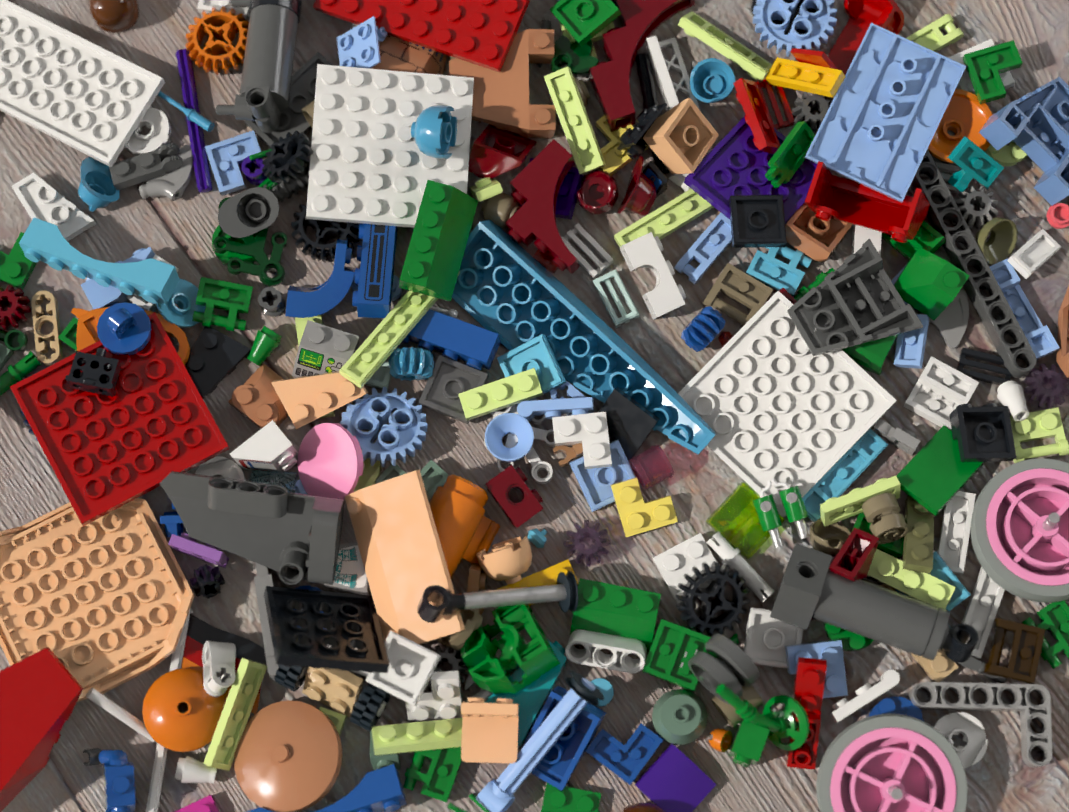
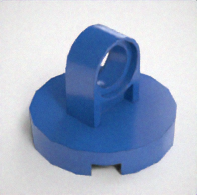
[97,302,152,355]

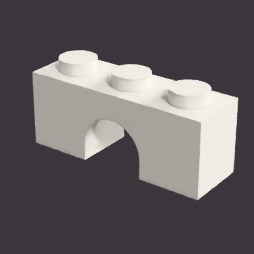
[619,232,686,320]

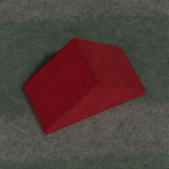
[829,527,879,581]

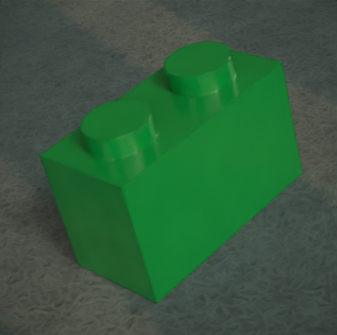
[729,719,770,768]

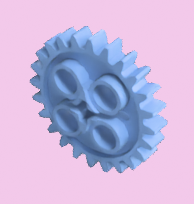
[753,0,837,57]
[340,387,428,467]

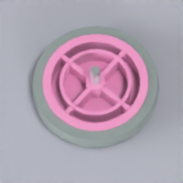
[970,458,1069,603]
[816,714,968,812]

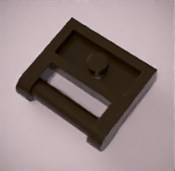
[983,618,1045,684]

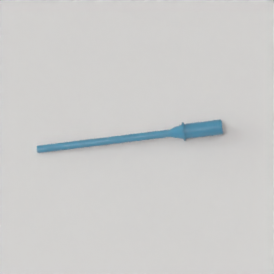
[158,91,215,132]

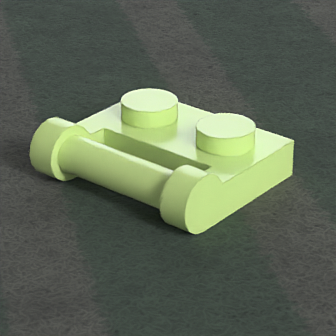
[1010,407,1069,463]

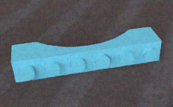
[19,217,180,305]

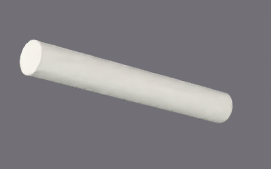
[86,688,155,742]

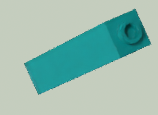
[485,640,567,750]

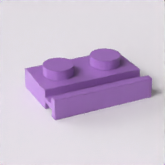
[168,533,229,568]

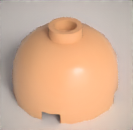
[476,536,532,584]

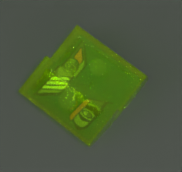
[705,482,785,559]

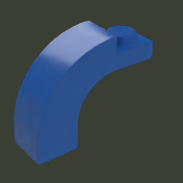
[285,239,355,318]

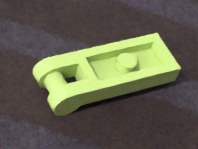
[906,14,964,52]

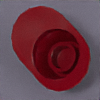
[617,156,656,216]

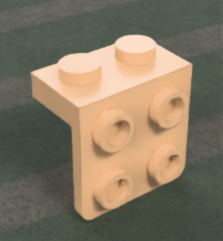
[461,698,519,764]

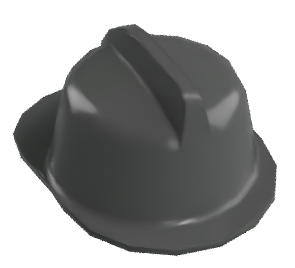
[218,187,280,238]

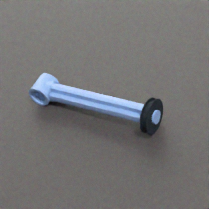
[476,672,604,812]

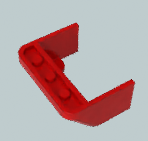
[791,0,904,75]
[805,161,930,243]

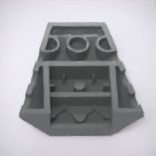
[787,239,923,356]

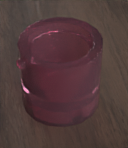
[629,444,674,490]

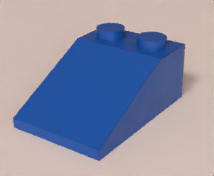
[521,686,606,791]

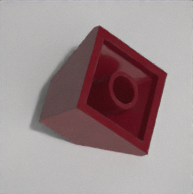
[468,124,537,179]

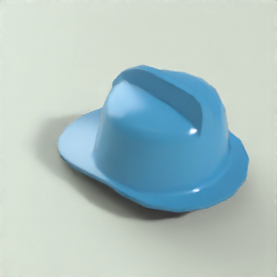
[78,157,120,212]

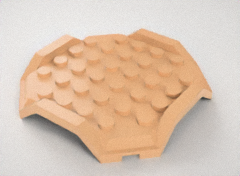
[0,498,194,702]

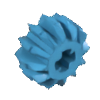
[389,347,434,381]

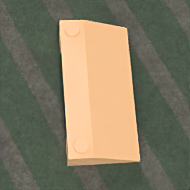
[345,470,465,645]

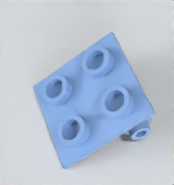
[337,16,387,69]

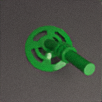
[716,684,809,751]

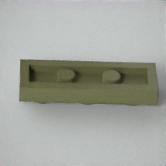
[903,495,934,574]

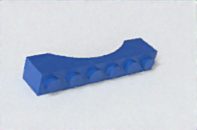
[247,764,407,812]

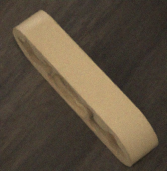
[31,290,63,366]

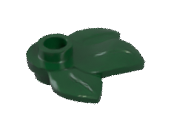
[551,35,599,75]

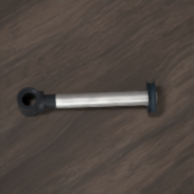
[417,571,578,623]

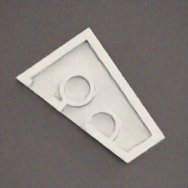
[11,173,96,241]

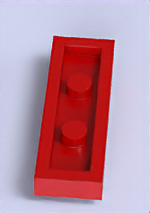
[733,78,781,154]

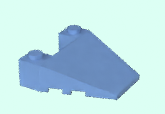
[979,77,1069,206]

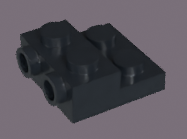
[949,403,1017,462]

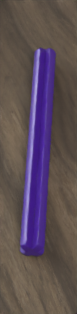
[176,48,212,193]

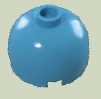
[411,105,457,159]

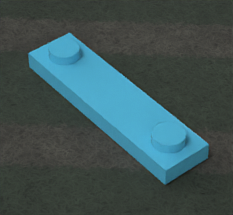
[803,428,888,522]

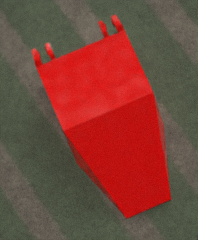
[0,647,83,812]

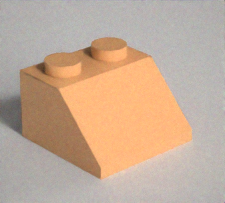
[643,98,719,174]

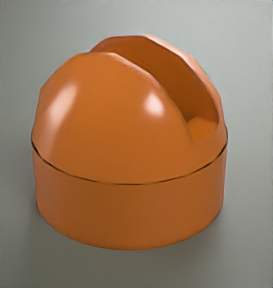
[709,728,732,753]

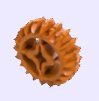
[186,6,249,75]

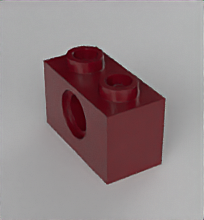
[484,465,544,529]

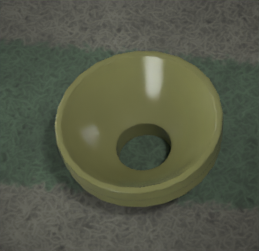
[975,217,1018,265]

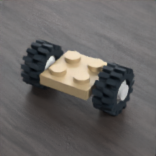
[274,643,392,731]

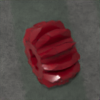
[0,284,31,330]

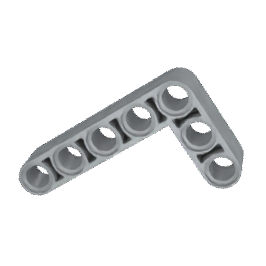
[908,682,1052,768]

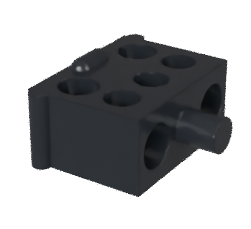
[65,348,121,397]

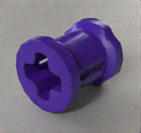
[241,156,268,186]

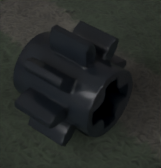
[189,564,225,599]

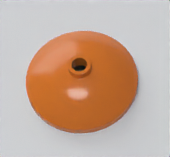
[928,89,992,163]
[142,668,226,752]

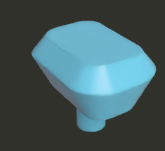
[528,529,547,548]

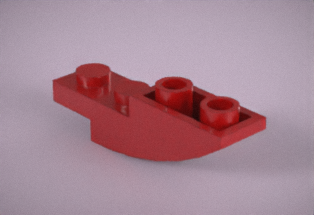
[787,657,827,770]

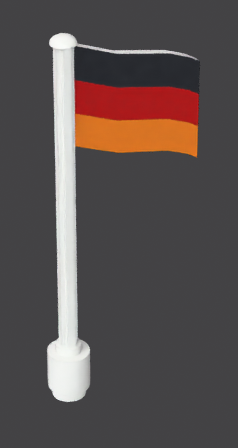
[146,608,266,812]

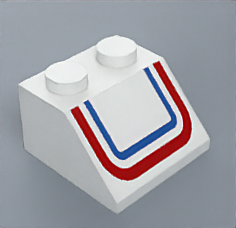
[230,420,298,473]

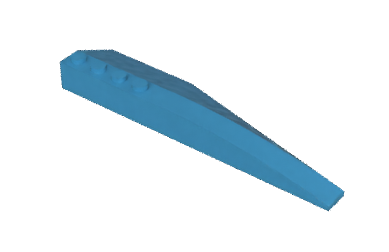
[452,220,716,455]

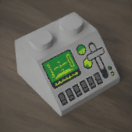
[292,320,359,378]

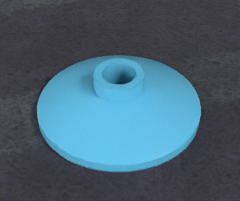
[156,279,206,328]

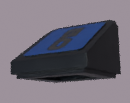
[642,162,668,199]

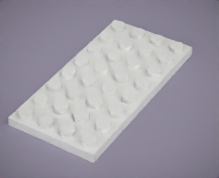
[0,0,165,167]

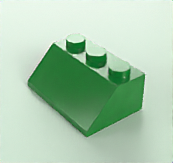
[570,578,661,652]

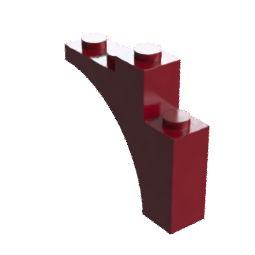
[506,139,579,274]

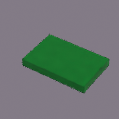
[896,426,985,516]

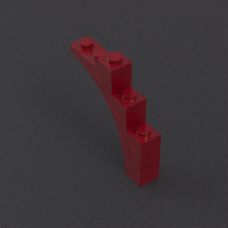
[589,0,695,132]

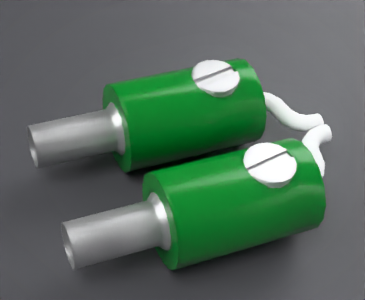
[753,479,809,548]

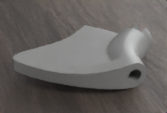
[139,145,193,201]
[919,287,969,349]

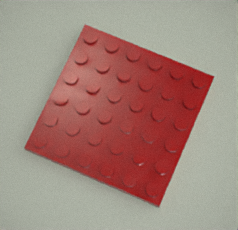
[10,312,230,527]

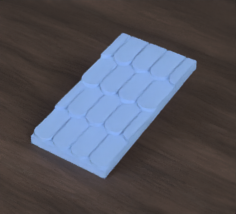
[805,23,966,203]

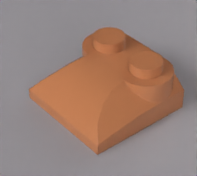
[785,203,853,262]
[229,363,288,429]

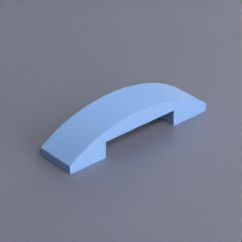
[989,258,1060,359]

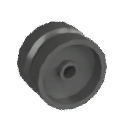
[688,633,760,705]

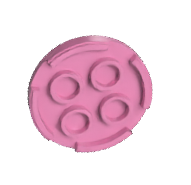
[297,423,364,501]

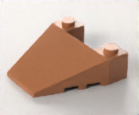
[449,29,556,138]

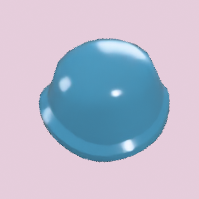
[690,58,735,103]

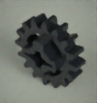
[262,131,314,184]

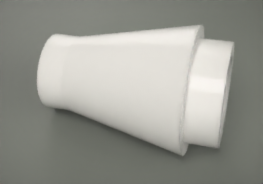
[997,381,1029,421]
[175,756,217,784]

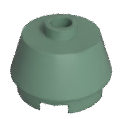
[652,689,708,745]

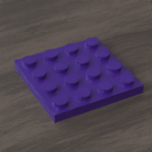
[684,116,817,248]

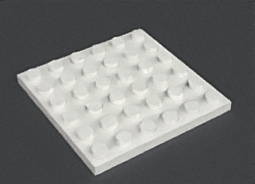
[306,64,474,228]
[678,291,897,518]

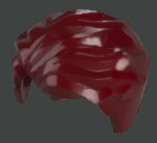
[577,171,619,215]

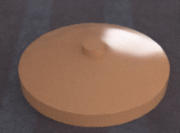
[234,700,342,812]

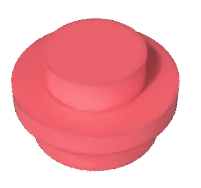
[1046,203,1069,229]

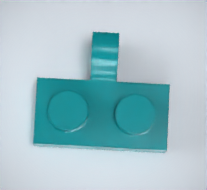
[948,136,1004,192]

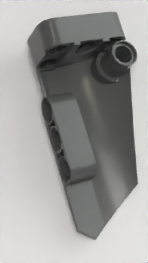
[160,471,345,585]

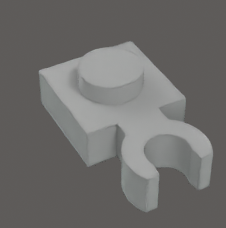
[873,419,920,456]

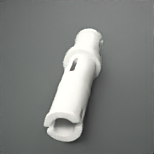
[706,531,775,603]

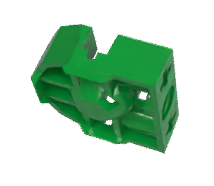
[460,604,560,694]

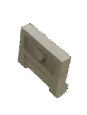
[703,263,773,327]

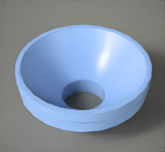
[485,413,534,462]

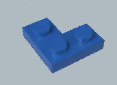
[586,723,663,785]

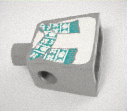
[324,542,371,595]

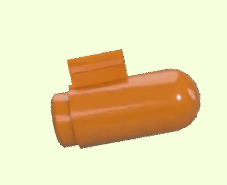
[429,475,500,578]

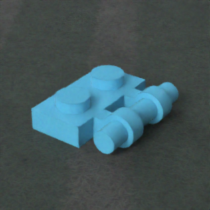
[746,246,813,297]

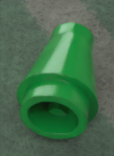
[247,326,282,366]

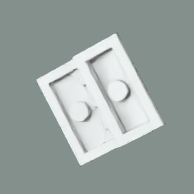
[903,356,979,431]

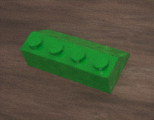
[399,180,478,302]

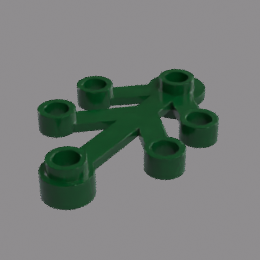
[213,197,288,287]

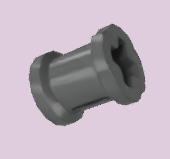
[258,287,285,317]

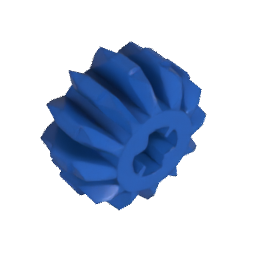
[681,306,726,352]

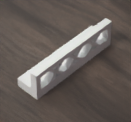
[646,36,700,111]

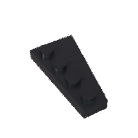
[184,326,251,399]

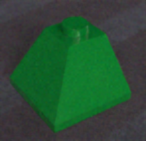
[894,247,969,321]

